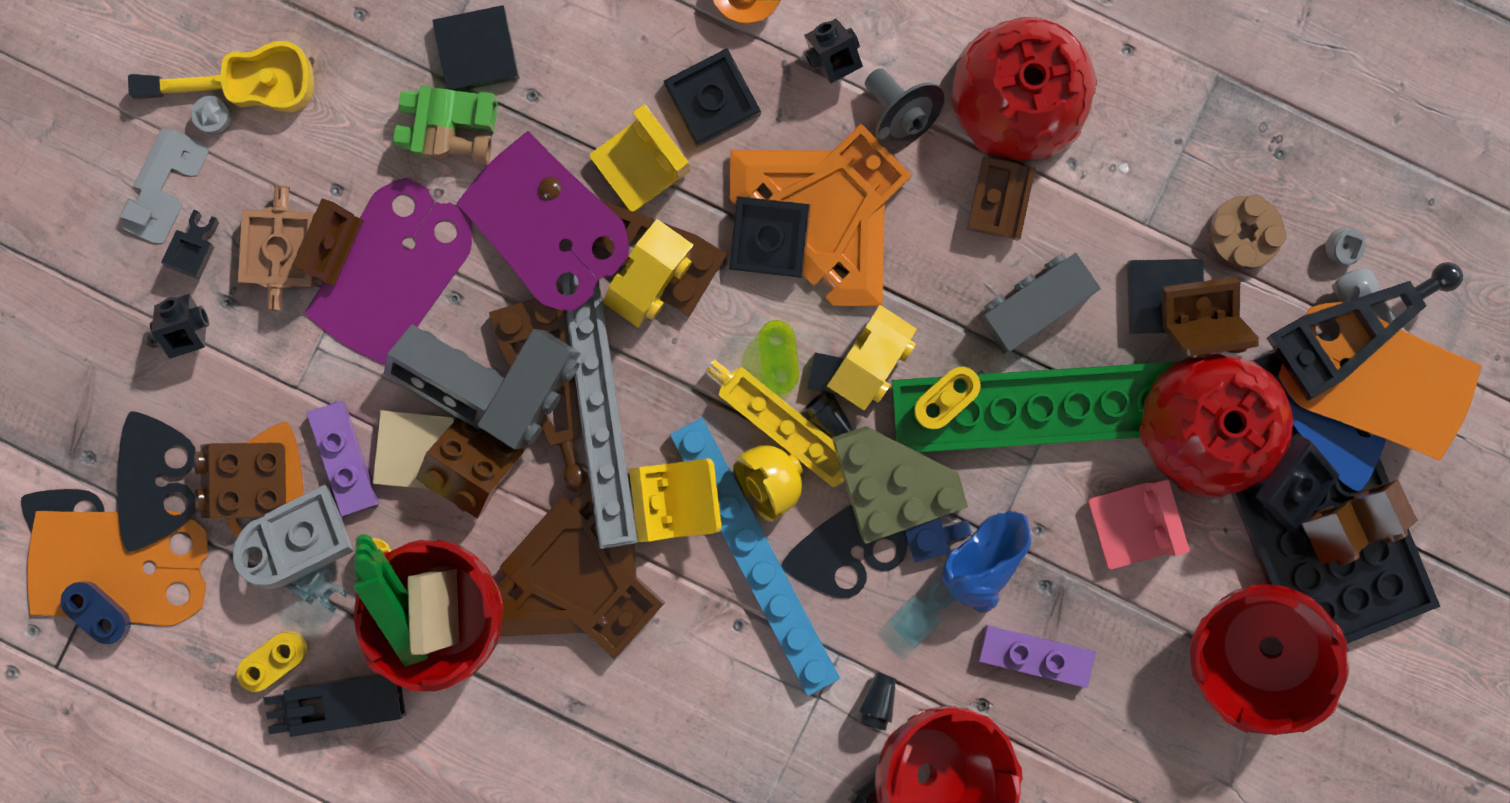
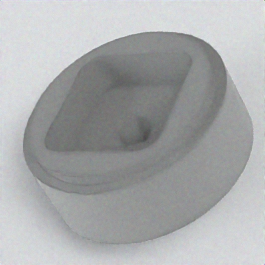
[191,96,232,135]
[1326,227,1366,265]

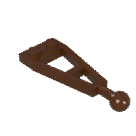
[538,177,727,317]
[489,291,589,492]

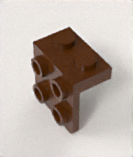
[1162,277,1259,358]
[416,418,524,519]
[194,443,286,519]

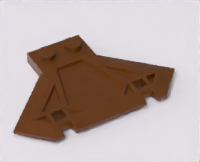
[495,473,665,659]

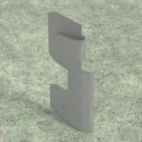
[119,127,209,243]

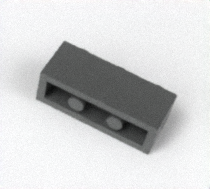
[979,253,1101,354]
[384,324,505,430]
[477,329,581,449]

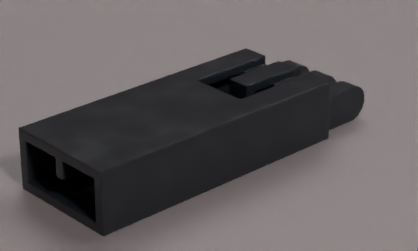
[263,673,406,737]

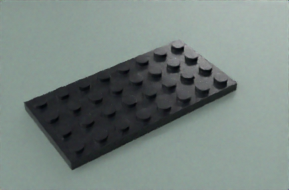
[1224,331,1441,644]

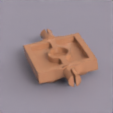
[238,185,316,311]

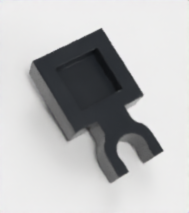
[161,210,219,280]

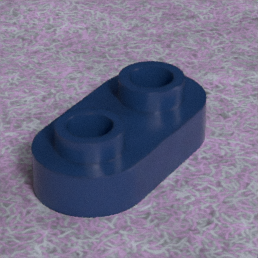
[60,581,131,644]

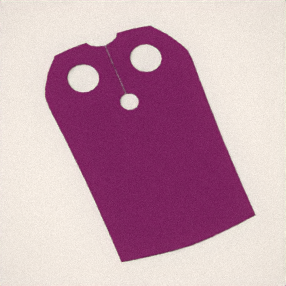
[456,131,629,311]
[304,178,472,365]

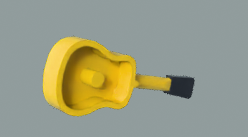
[128,41,314,113]

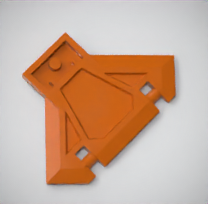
[730,124,912,307]

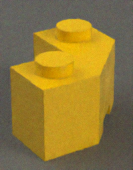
[603,219,693,328]
[827,305,917,411]

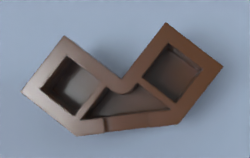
[1302,480,1418,565]

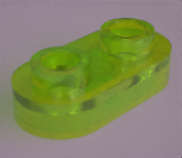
[758,320,800,394]

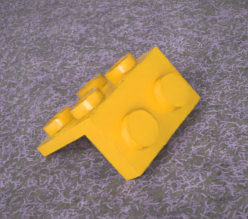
[629,458,721,542]

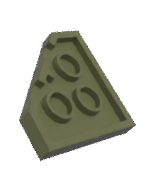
[832,426,968,544]

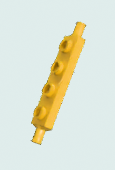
[705,359,845,488]

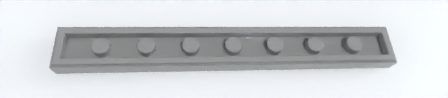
[561,253,638,549]

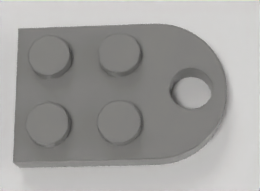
[233,485,354,589]

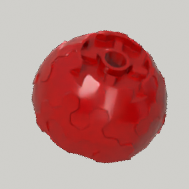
[951,17,1097,162]
[1139,352,1293,498]
[353,539,504,692]
[1190,584,1349,735]
[875,706,1023,803]

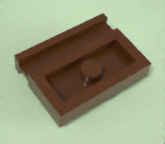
[967,156,1036,241]
[292,198,364,287]

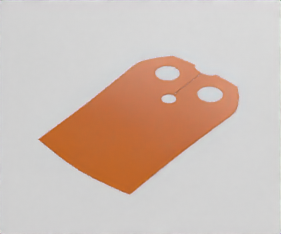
[1279,302,1482,461]
[28,510,208,626]

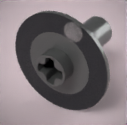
[865,68,944,149]

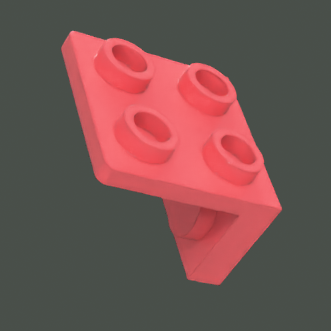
[1088,479,1190,569]

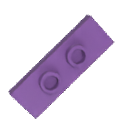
[306,400,379,517]
[978,624,1096,688]

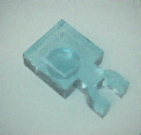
[285,567,349,613]
[888,581,954,648]

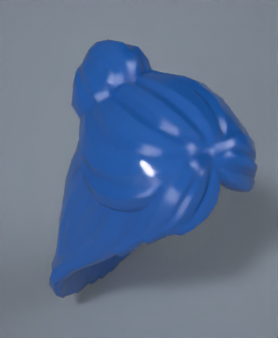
[942,511,1032,613]

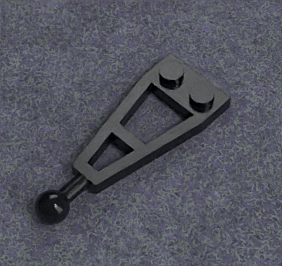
[1266,262,1463,401]

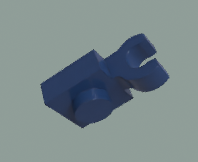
[905,517,972,563]

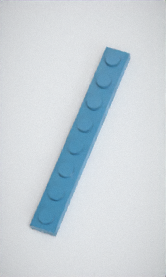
[670,417,840,696]

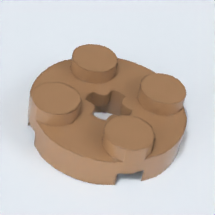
[1208,195,1286,269]

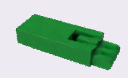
[354,534,428,667]

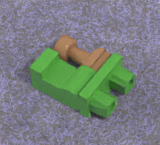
[393,85,499,165]

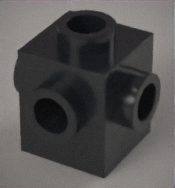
[804,18,863,83]
[150,294,209,359]

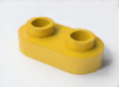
[914,367,980,429]
[237,631,308,692]

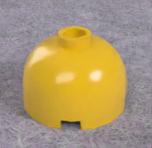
[733,445,803,522]

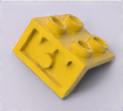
[590,103,691,212]

